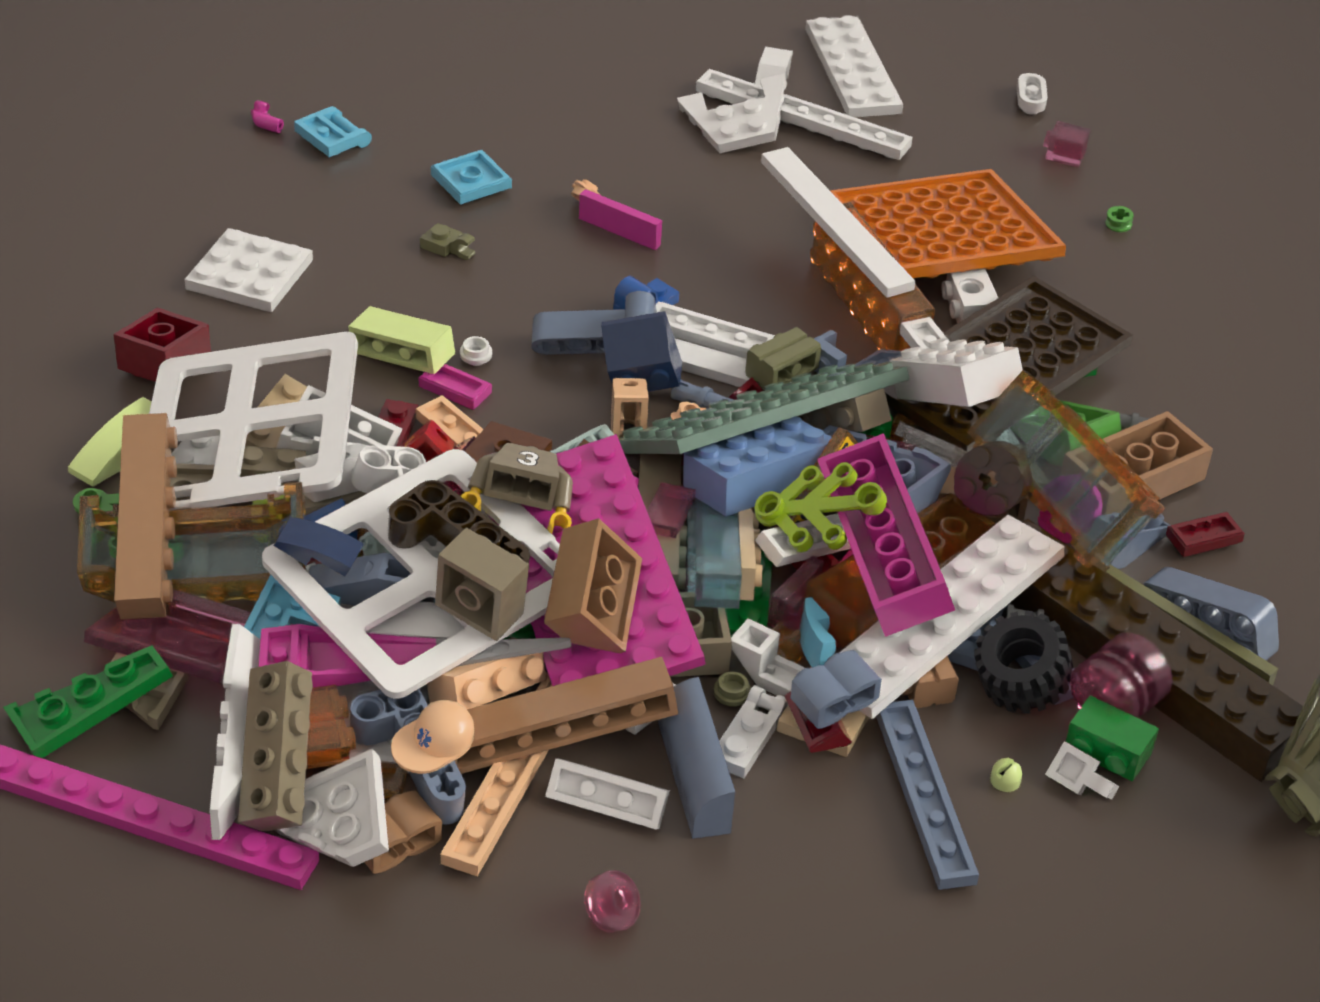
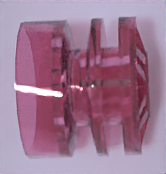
[1070,632,1172,718]

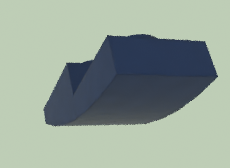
[274,517,364,577]

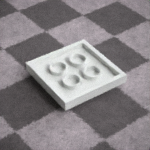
[185,228,313,313]

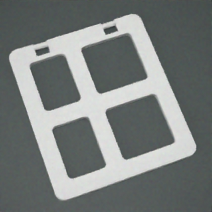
[149,332,358,513]
[262,449,560,699]

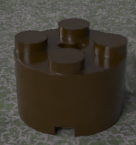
[954,441,1033,516]

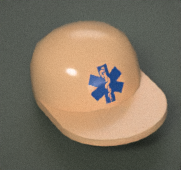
[391,700,474,774]

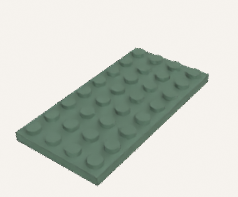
[618,362,909,454]

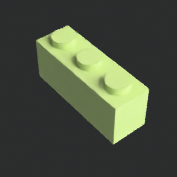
[348,306,455,374]

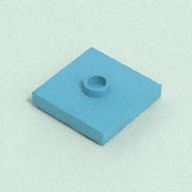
[431,150,512,205]

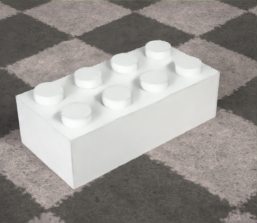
[889,338,1026,407]

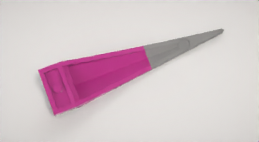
[259,624,571,690]

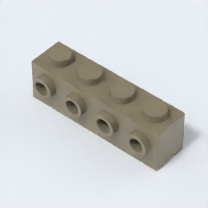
[238,661,312,832]

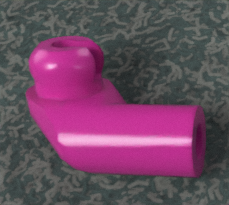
[251,100,284,133]

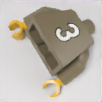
[461,443,573,534]

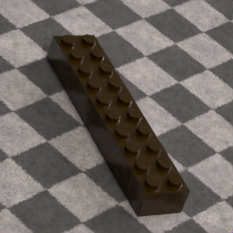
[1010,518,1303,782]

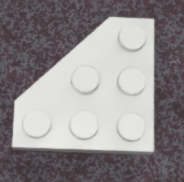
[275,749,389,867]

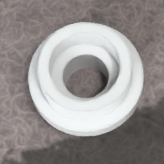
[460,336,492,366]

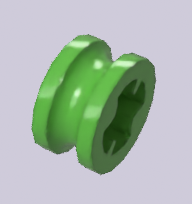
[1105,206,1134,232]

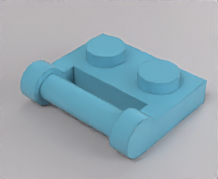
[294,106,372,157]

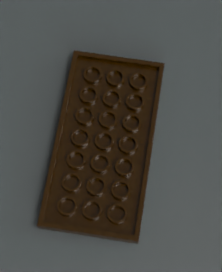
[884,276,1133,455]

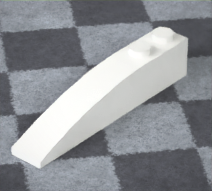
[210,624,260,840]

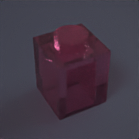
[1043,121,1091,168]

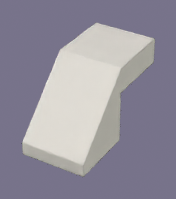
[755,47,793,86]
[731,619,805,697]

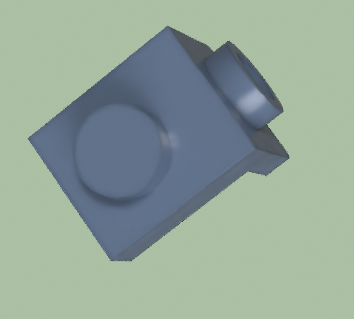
[814,330,847,374]

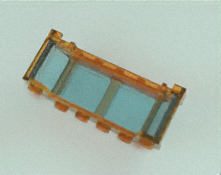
[967,370,1165,572]
[77,482,307,606]

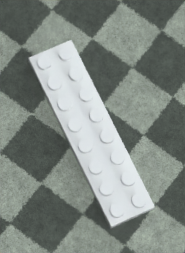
[840,515,1064,719]

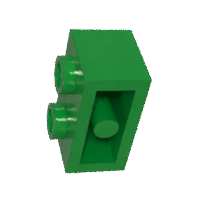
[1065,695,1159,782]

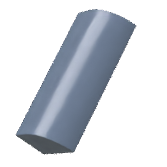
[658,677,735,839]

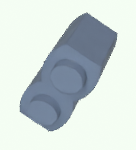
[790,650,882,728]

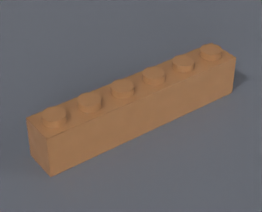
[114,413,178,620]
[455,657,678,774]

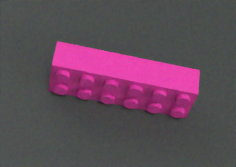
[817,433,955,637]

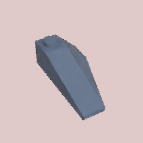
[822,425,951,520]

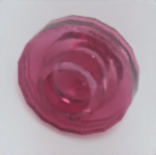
[584,870,641,933]

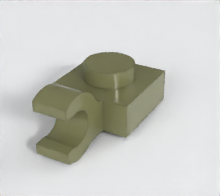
[420,223,475,260]

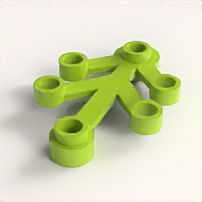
[755,462,887,552]

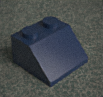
[601,311,682,392]

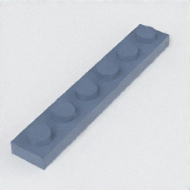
[876,700,979,890]

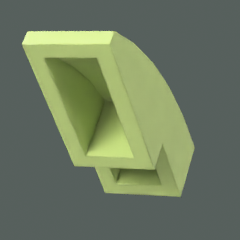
[68,397,152,487]

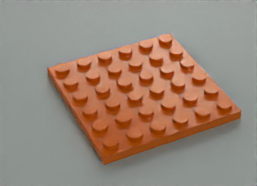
[830,169,1066,278]

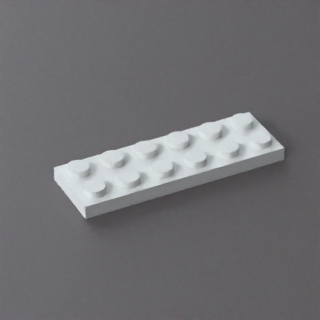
[805,15,903,117]

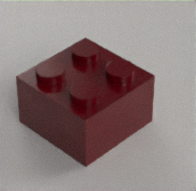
[113,307,211,382]

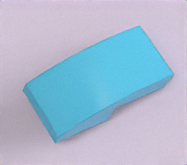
[799,597,836,667]

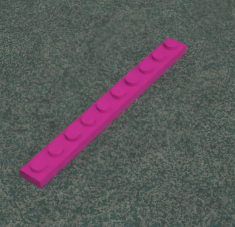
[0,745,319,890]

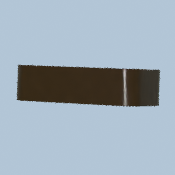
[388,480,530,580]

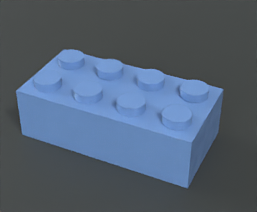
[683,416,838,517]

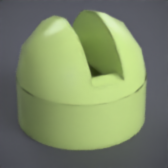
[990,758,1022,792]

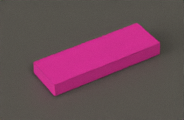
[579,189,662,250]

